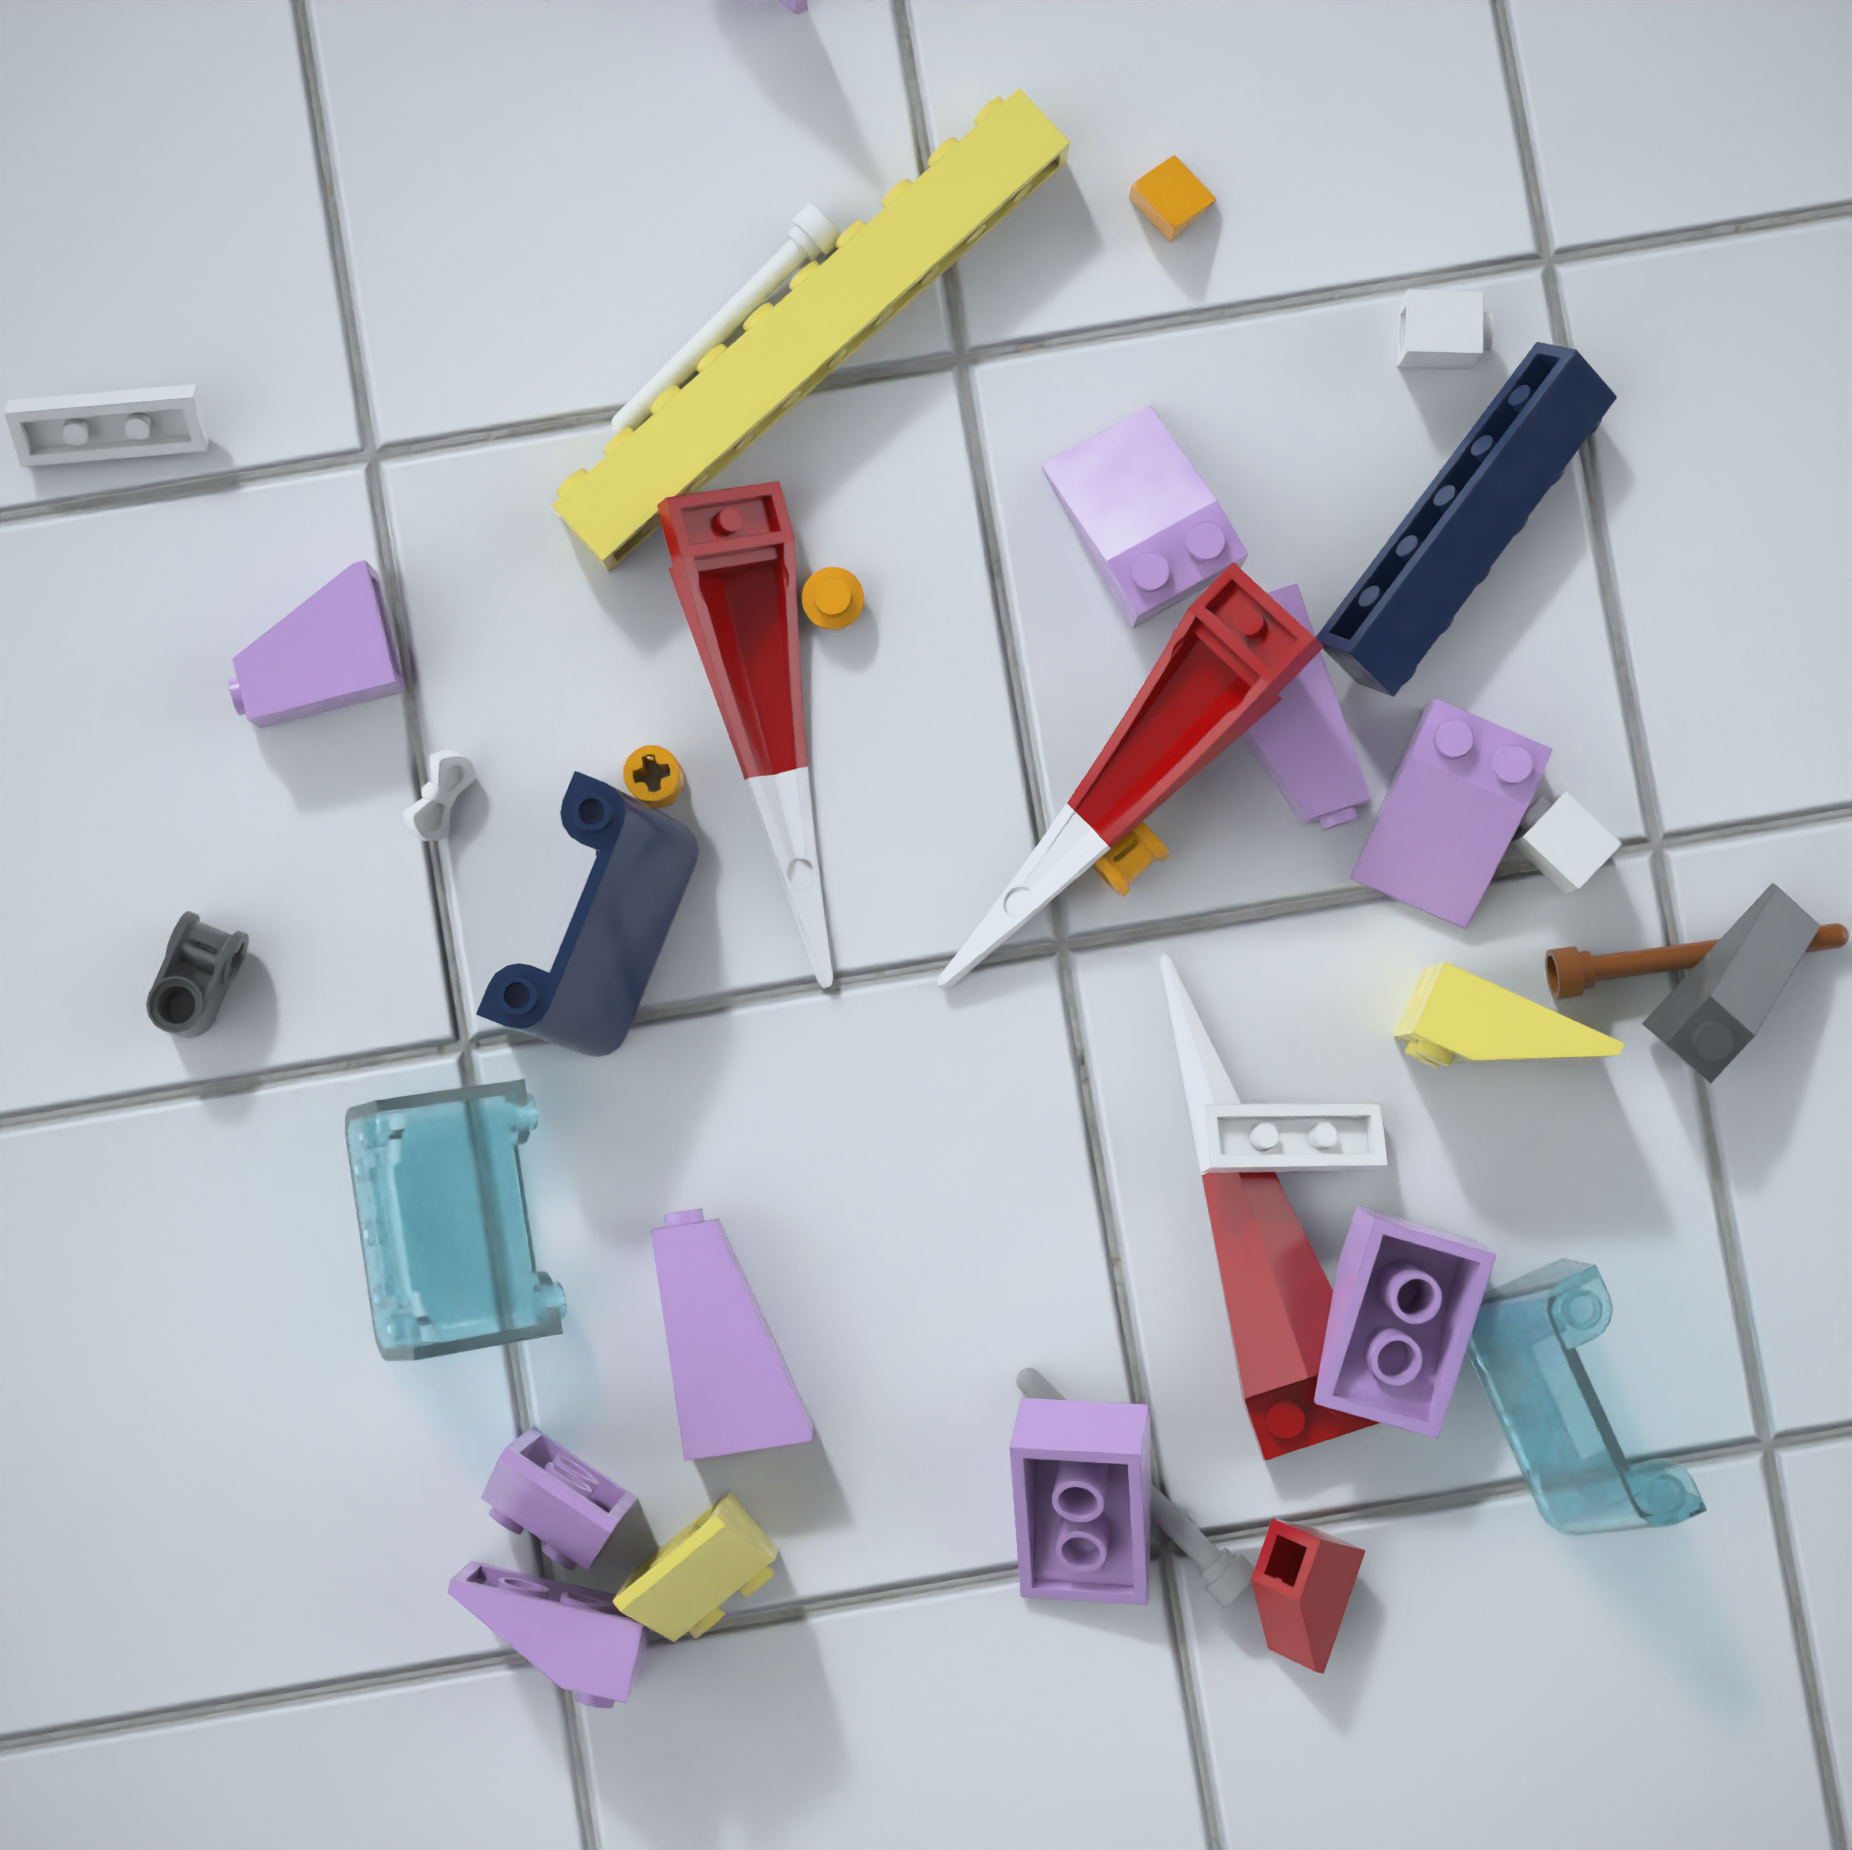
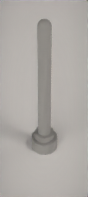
[1016,1368,1255,1608]

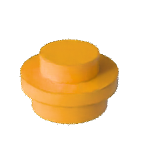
[802,567,864,631]

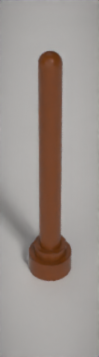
[1545,923,1849,999]

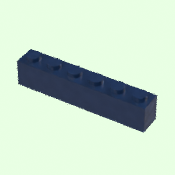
[1316,342,1617,697]

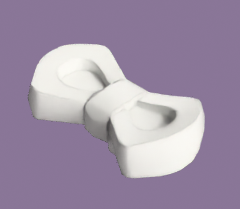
[403,750,476,841]

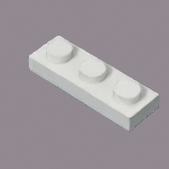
[4,384,210,467]
[1195,1103,1388,1173]

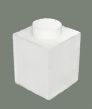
[1398,289,1494,369]
[1511,791,1622,894]

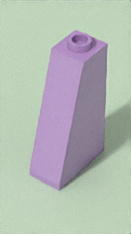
[1172,583,1371,830]
[651,1208,815,1461]

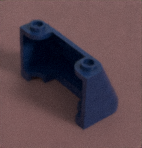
[476,771,699,1057]

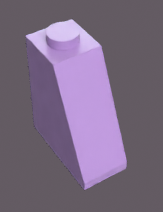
[229,560,406,728]

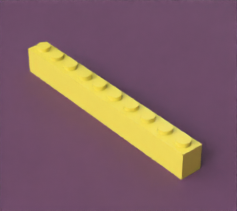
[552,88,1070,572]

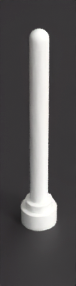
[612,203,841,434]

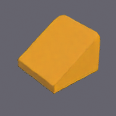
[1129,154,1216,243]

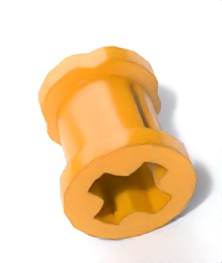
[623,745,685,808]
[1091,822,1170,898]

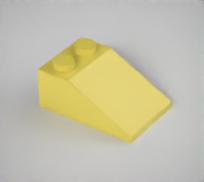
[1393,962,1625,1069]
[612,1491,778,1642]

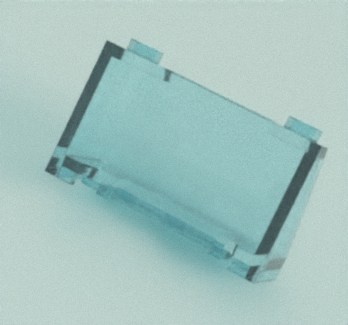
[345,1079,567,1361]
[1466,1258,1707,1536]

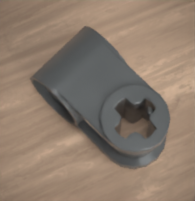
[146,911,249,1038]

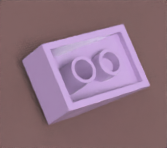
[1041,406,1248,629]
[1349,698,1553,929]
[1314,1205,1496,1439]
[1010,1398,1151,1605]
[481,1427,637,1571]
[447,1561,650,1708]

